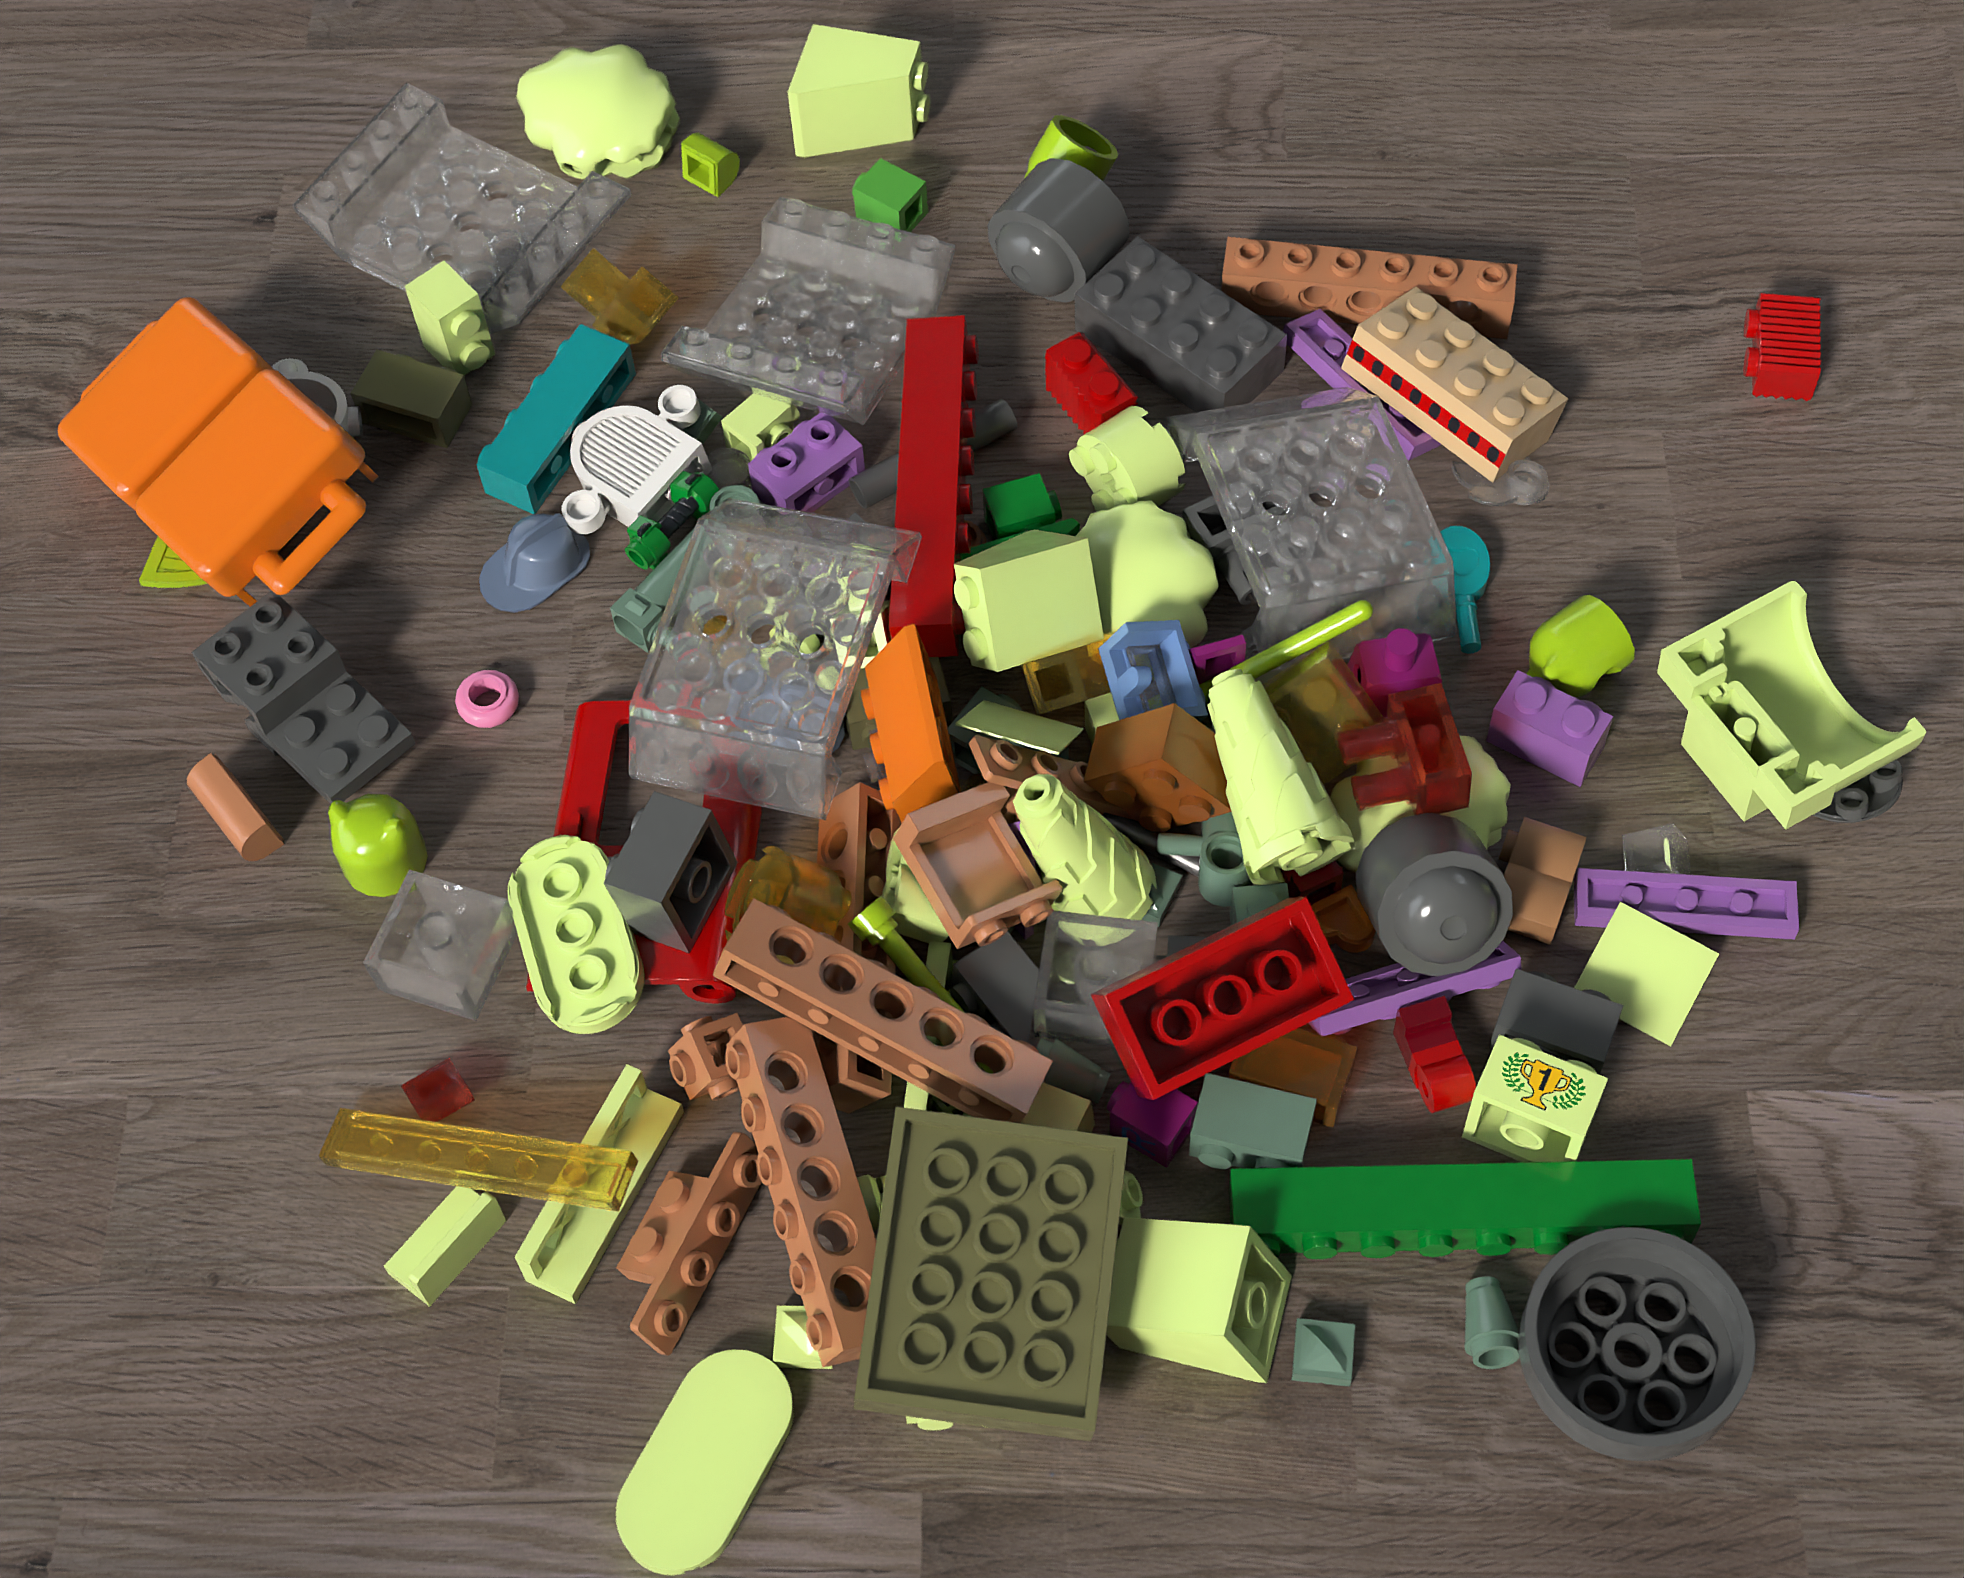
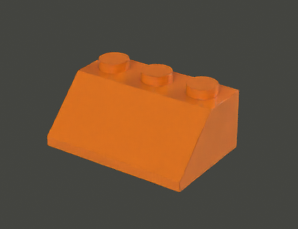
[861,624,962,823]

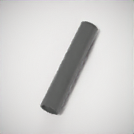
[849,399,1017,509]

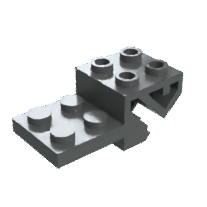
[192,591,416,804]

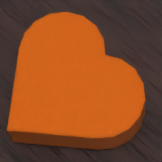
[1311,885,1376,953]

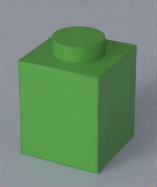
[852,158,928,243]

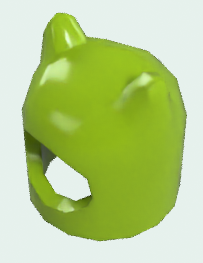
[1024,115,1119,181]
[1526,595,1635,697]
[328,794,428,897]

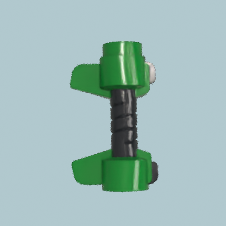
[625,471,719,570]

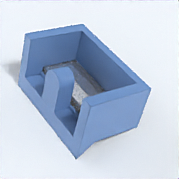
[1098,620,1208,722]

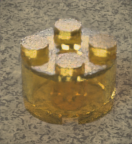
[725,846,851,964]

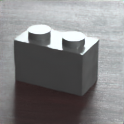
[1489,969,1623,1075]

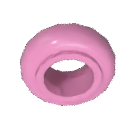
[455,670,519,728]

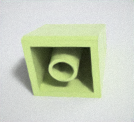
[788,24,930,157]
[954,529,1104,672]
[1106,1217,1292,1383]

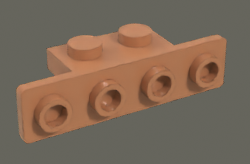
[969,735,1138,824]
[616,1132,762,1356]

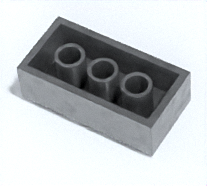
[1075,236,1287,430]

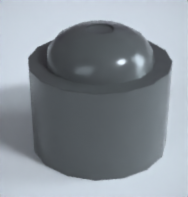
[987,158,1129,303]
[1356,813,1513,977]

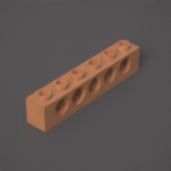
[1221,237,1517,339]
[811,782,901,1114]
[713,898,1053,1123]
[725,1017,876,1367]

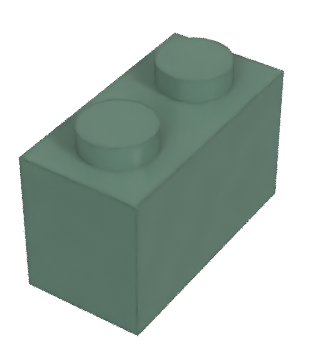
[1189,1073,1317,1169]

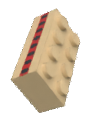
[1341,287,1569,483]

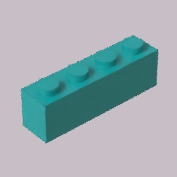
[476,324,636,514]

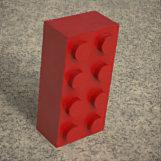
[1090,897,1354,1100]

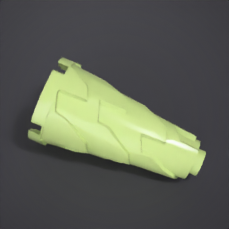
[1207,669,1355,885]
[1013,774,1157,940]

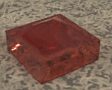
[401,1058,475,1128]

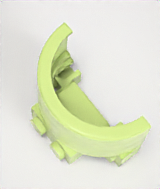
[1657,581,1926,830]

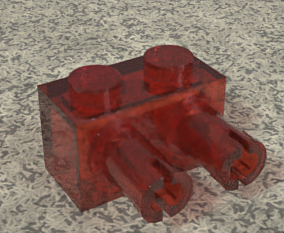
[1337,683,1472,815]

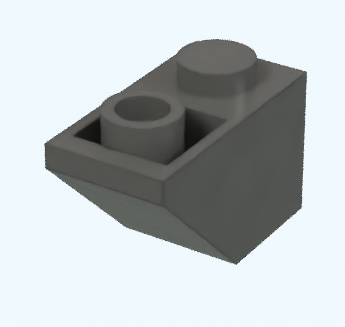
[949,931,1040,1043]

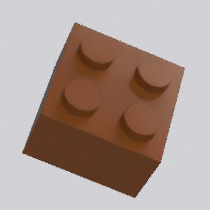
[1083,703,1231,832]

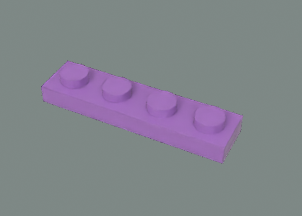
[1283,309,1442,461]
[1574,868,1799,940]
[1308,941,1522,1037]

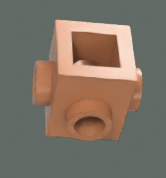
[668,1013,743,1101]

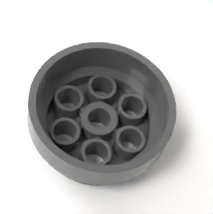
[1519,1227,1756,1461]

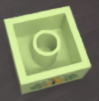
[1462,1034,1608,1163]

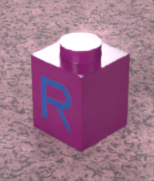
[1107,1081,1198,1168]

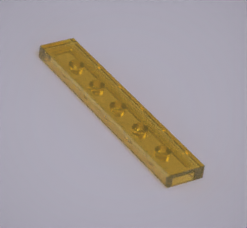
[318,1108,638,1212]

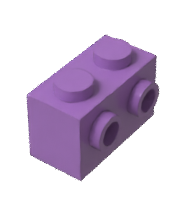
[748,410,865,528]
[1486,670,1613,787]

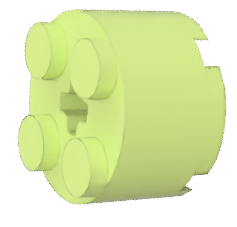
[1069,406,1185,511]

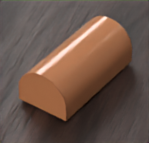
[187,753,284,861]

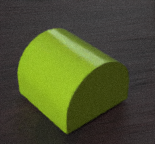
[681,132,740,197]

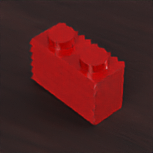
[1743,293,1821,401]
[1045,332,1138,434]

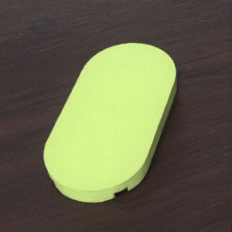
[507,835,645,1034]
[616,1350,794,1576]

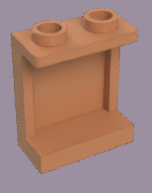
[893,782,1063,949]

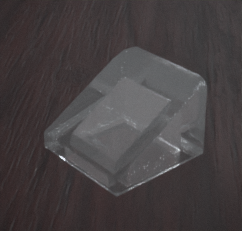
[1622,823,1691,875]

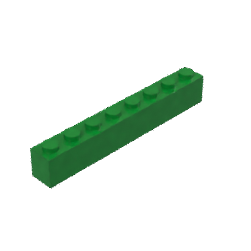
[1228,1159,1701,1260]

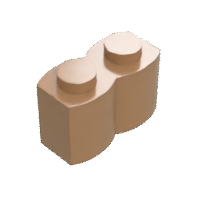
[1498,817,1587,945]

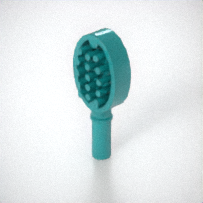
[1428,525,1490,654]

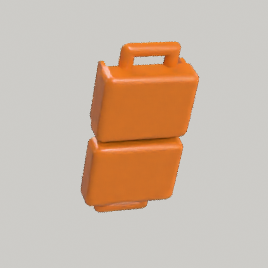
[58,297,379,607]

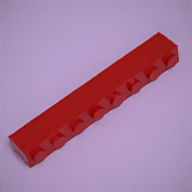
[889,315,979,657]

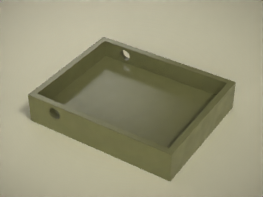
[854,1107,1128,1441]

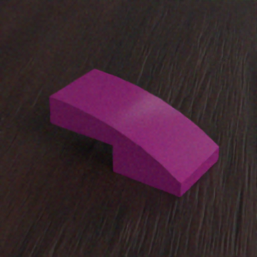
[1188,634,1246,685]

